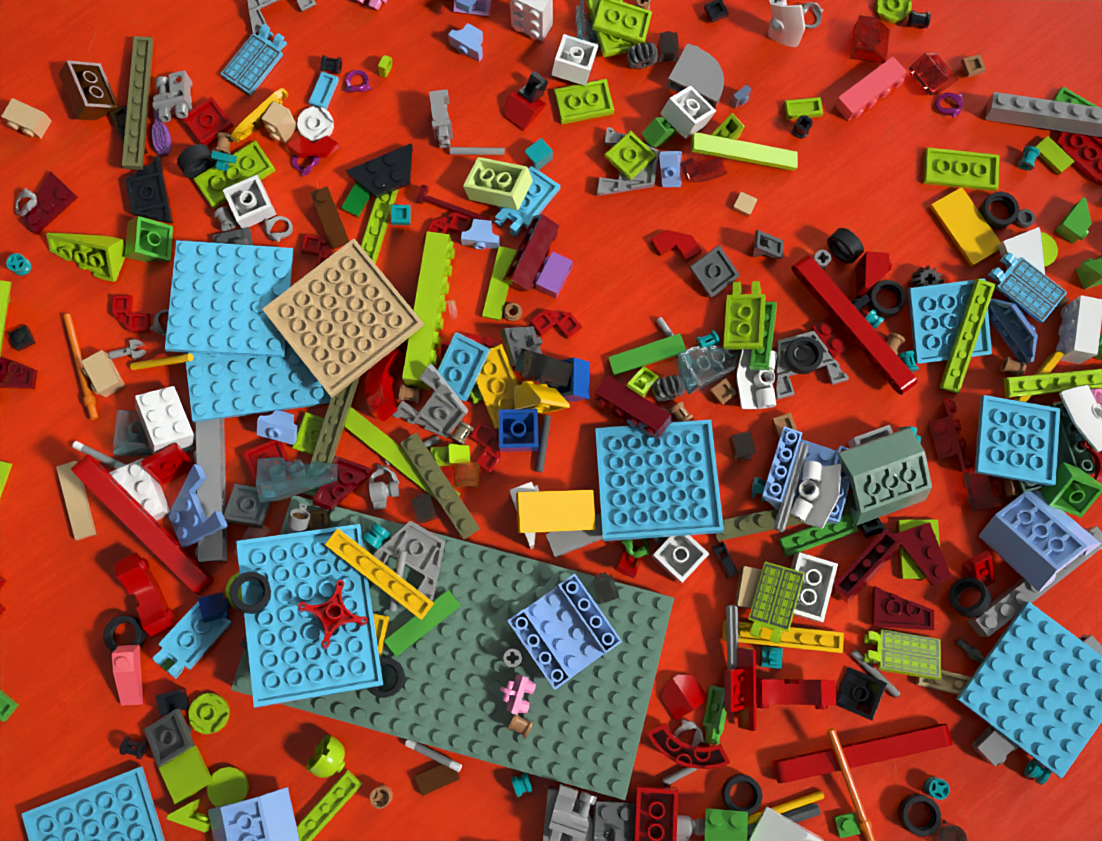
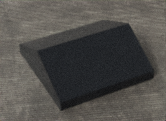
[836,667,888,721]

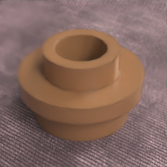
[504,303,522,321]

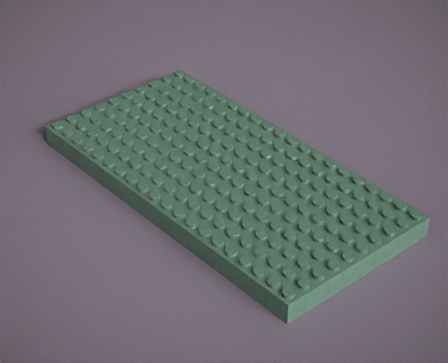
[231,495,674,800]

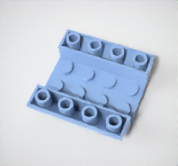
[762,426,851,523]
[979,490,1100,592]
[508,573,622,690]
[208,787,300,841]

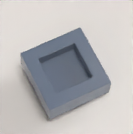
[730,84,752,109]

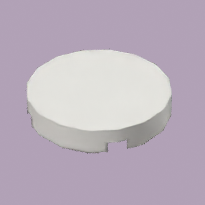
[297,106,334,142]

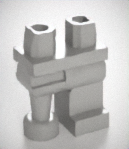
[153,70,192,123]
[429,90,454,148]
[548,784,597,841]

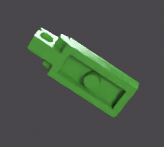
[703,685,727,744]

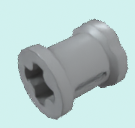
[214,206,237,231]
[813,250,831,270]
[503,649,522,667]

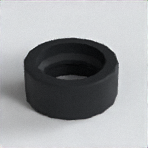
[177,144,215,178]
[979,191,1019,229]
[827,228,864,264]
[867,280,906,318]
[785,336,823,375]
[229,572,271,614]
[949,577,991,618]
[103,616,146,652]
[367,658,405,698]
[722,774,763,815]
[898,794,941,836]

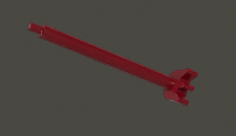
[417,184,494,224]

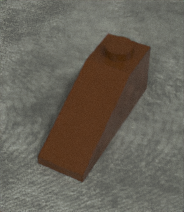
[310,186,349,249]

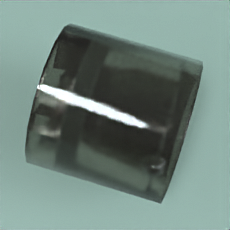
[932,820,967,841]

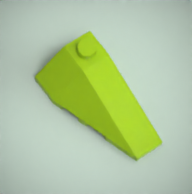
[46,233,125,282]

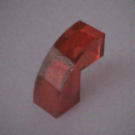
[680,155,728,182]

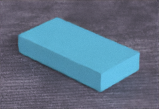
[308,71,339,110]

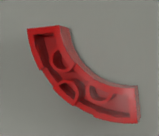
[365,345,406,422]
[114,552,175,638]
[756,679,836,710]
[647,723,730,769]

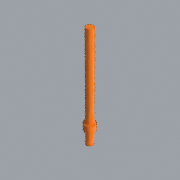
[63,314,98,420]
[827,728,875,841]

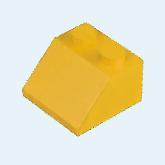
[514,381,570,414]

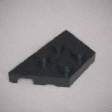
[346,144,413,198]
[125,156,173,224]

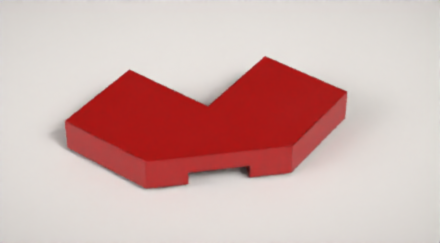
[287,135,340,158]
[424,212,473,240]
[651,230,702,261]
[301,234,334,268]
[111,295,151,333]
[529,310,582,339]
[470,421,501,474]

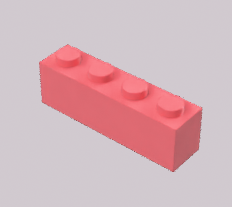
[834,57,907,121]

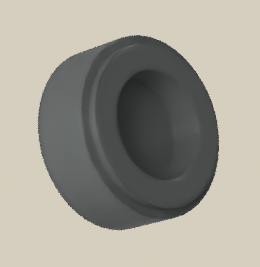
[1014,209,1035,229]

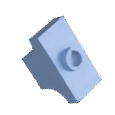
[448,23,483,62]
[659,151,683,187]
[461,219,500,250]
[257,410,297,445]

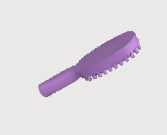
[152,102,171,156]

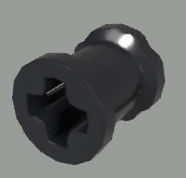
[908,10,931,29]
[320,55,342,74]
[792,115,813,139]
[120,736,147,759]

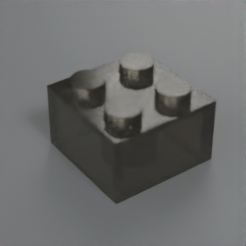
[515,348,573,388]

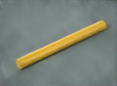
[130,353,194,370]
[748,790,824,825]

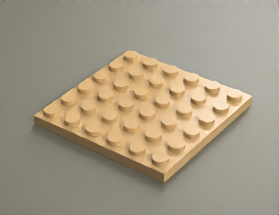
[262,238,424,398]

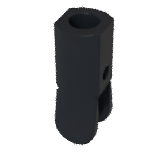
[711,541,739,579]

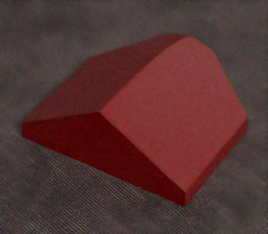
[505,91,546,131]
[660,675,708,721]

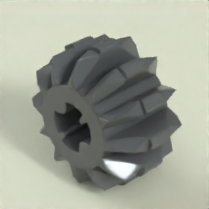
[627,42,658,69]
[910,265,944,288]
[652,375,685,402]

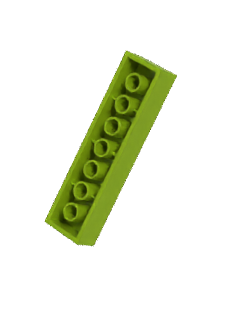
[402,232,455,390]

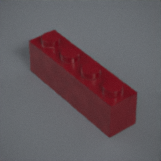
[503,214,559,292]
[594,376,671,440]
[832,529,902,604]

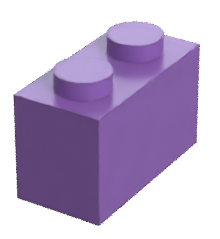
[534,252,573,299]

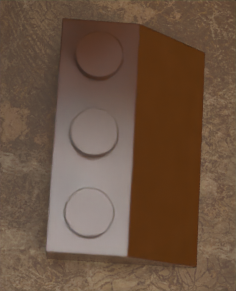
[59,60,119,120]

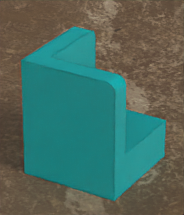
[525,138,553,170]

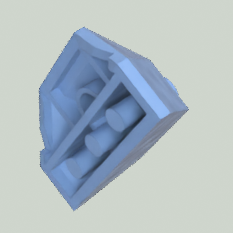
[988,298,1038,364]

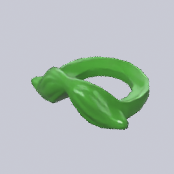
[621,538,651,558]

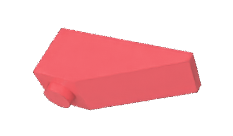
[112,645,143,706]

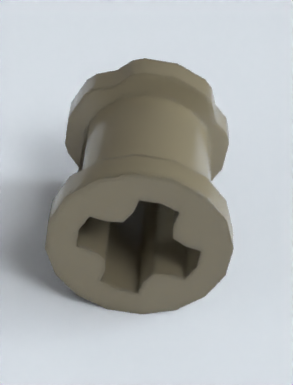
[450,421,474,445]

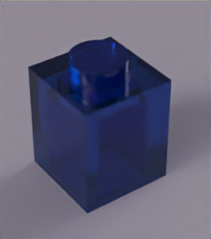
[198,592,231,623]

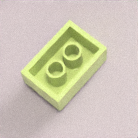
[463,157,533,210]

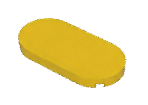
[230,88,288,143]

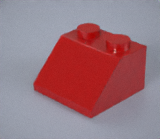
[855,251,892,298]

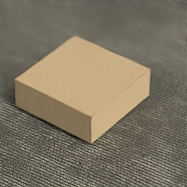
[733,192,758,217]

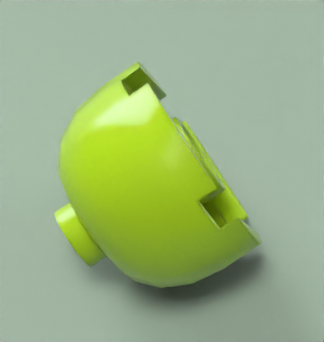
[306,735,345,778]

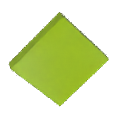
[604,131,657,181]
[292,412,325,455]
[159,745,213,804]

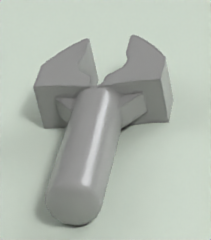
[108,339,146,360]

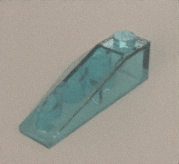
[678,345,742,395]
[113,410,196,456]
[256,457,337,503]

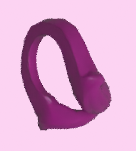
[344,70,372,93]
[936,93,963,118]
[292,155,320,176]

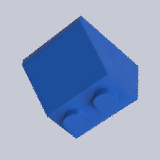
[546,357,590,401]
[499,409,538,452]

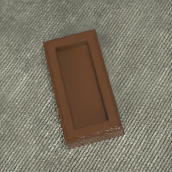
[414,759,460,796]

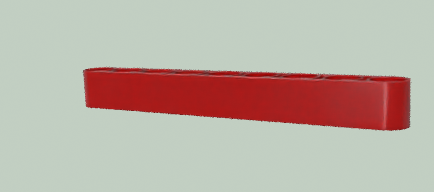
[791,255,918,395]
[71,454,214,595]
[772,724,953,783]

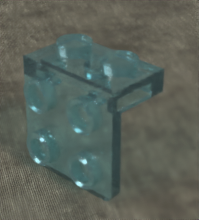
[576,0,601,49]

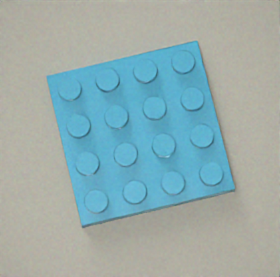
[908,278,992,364]
[974,395,1060,486]

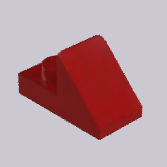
[616,545,643,579]
[963,551,995,591]

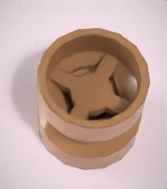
[370,785,393,809]

